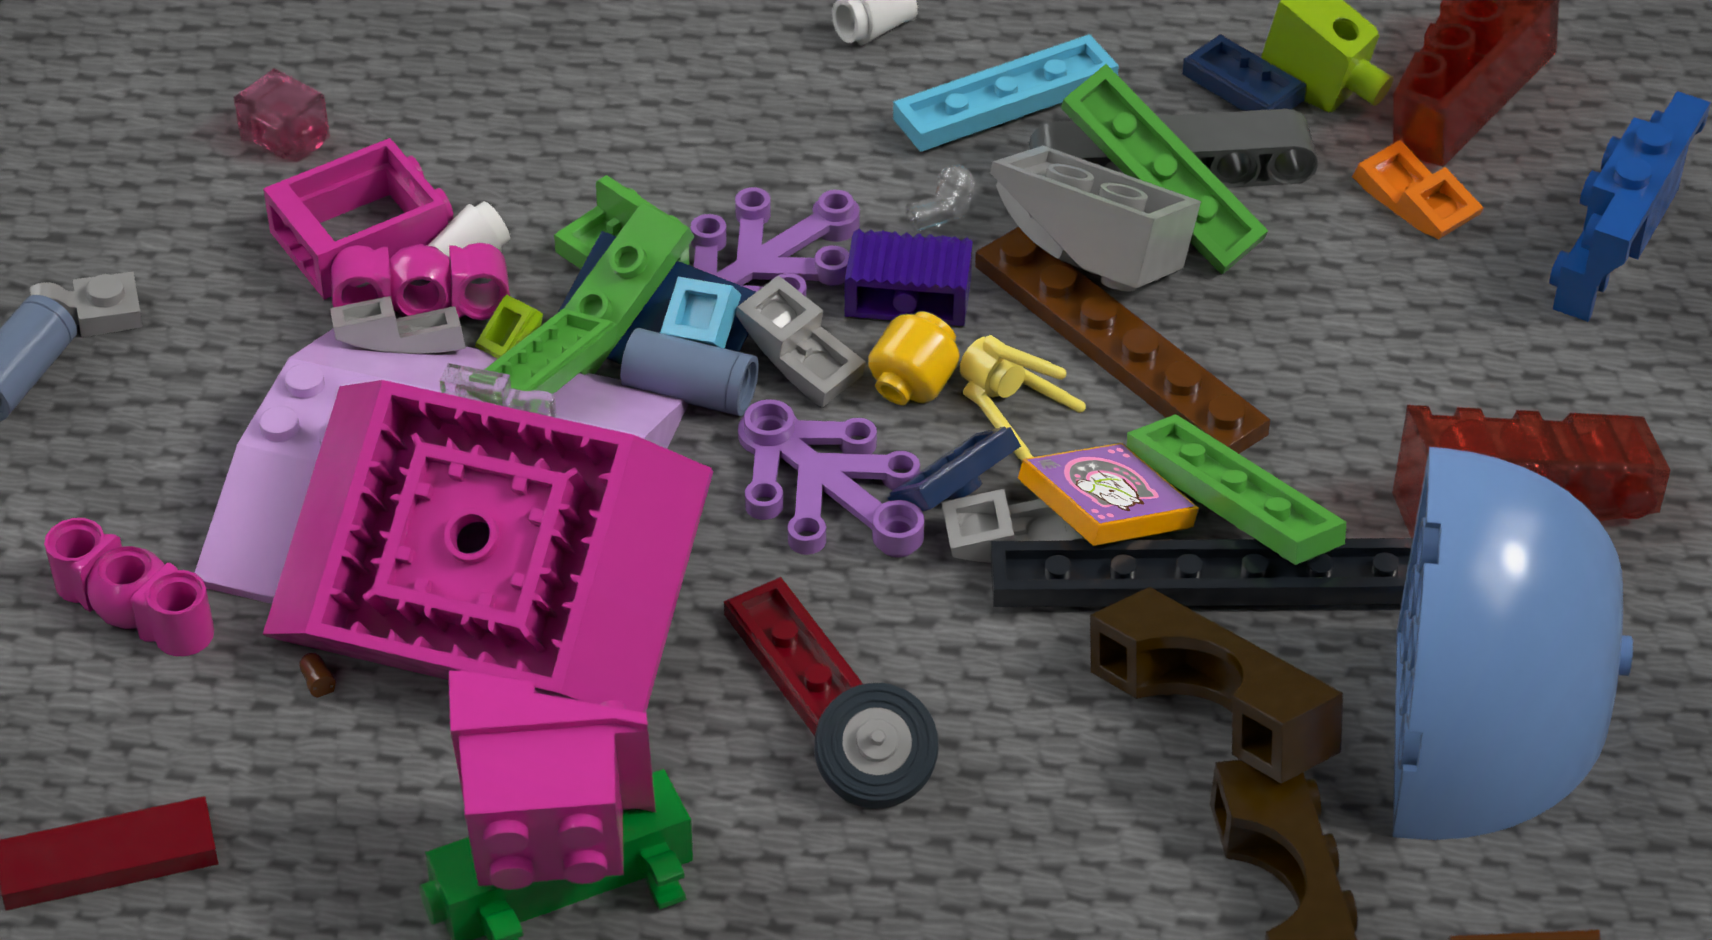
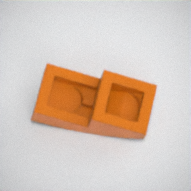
[1352,140,1484,239]

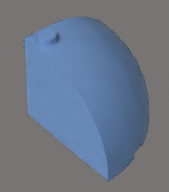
[1393,447,1633,840]

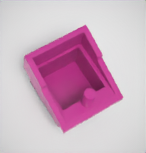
[449,670,656,889]

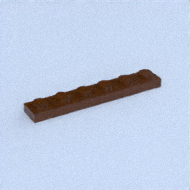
[975,227,1270,454]

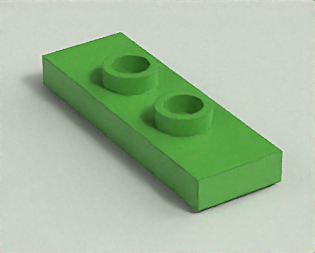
[565,202,695,375]
[469,308,617,412]

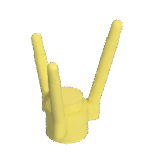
[960,335,1086,462]

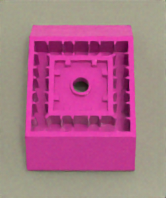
[263,380,714,713]

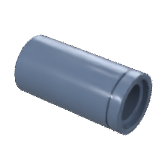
[0,295,77,421]
[620,328,759,416]

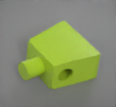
[1261,0,1394,112]

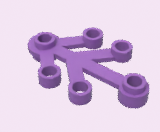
[690,187,860,296]
[738,399,924,558]

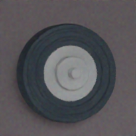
[814,683,939,808]

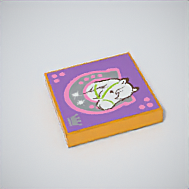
[1018,443,1199,546]

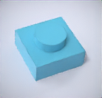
[660,277,741,348]

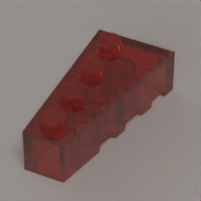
[1393,0,1559,167]
[1392,405,1671,538]

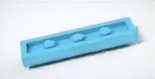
[893,34,1119,152]

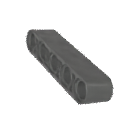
[1029,109,1318,188]

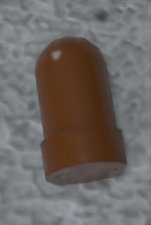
[299,653,336,698]

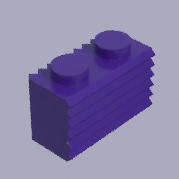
[845,228,973,326]

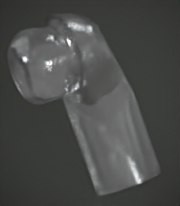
[906,165,975,232]

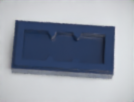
[1182,34,1307,111]
[887,426,1021,511]

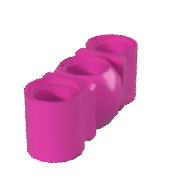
[331,243,510,320]
[44,518,214,656]

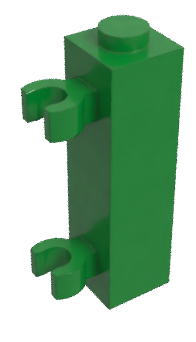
[419,769,693,940]

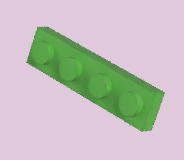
[1061,64,1268,274]
[1127,414,1347,565]

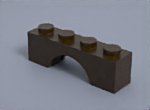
[1090,587,1343,784]
[1210,759,1358,940]

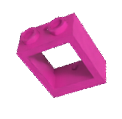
[263,138,453,300]

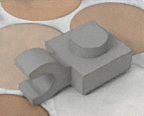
[30,271,142,337]

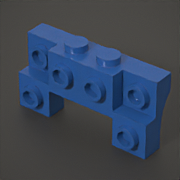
[1549,91,1711,322]

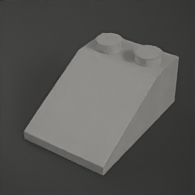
[990,145,1201,291]

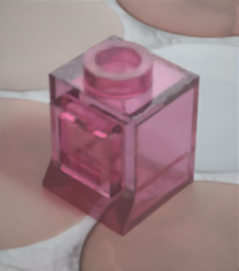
[234,68,330,162]

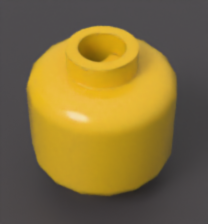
[868,312,960,405]

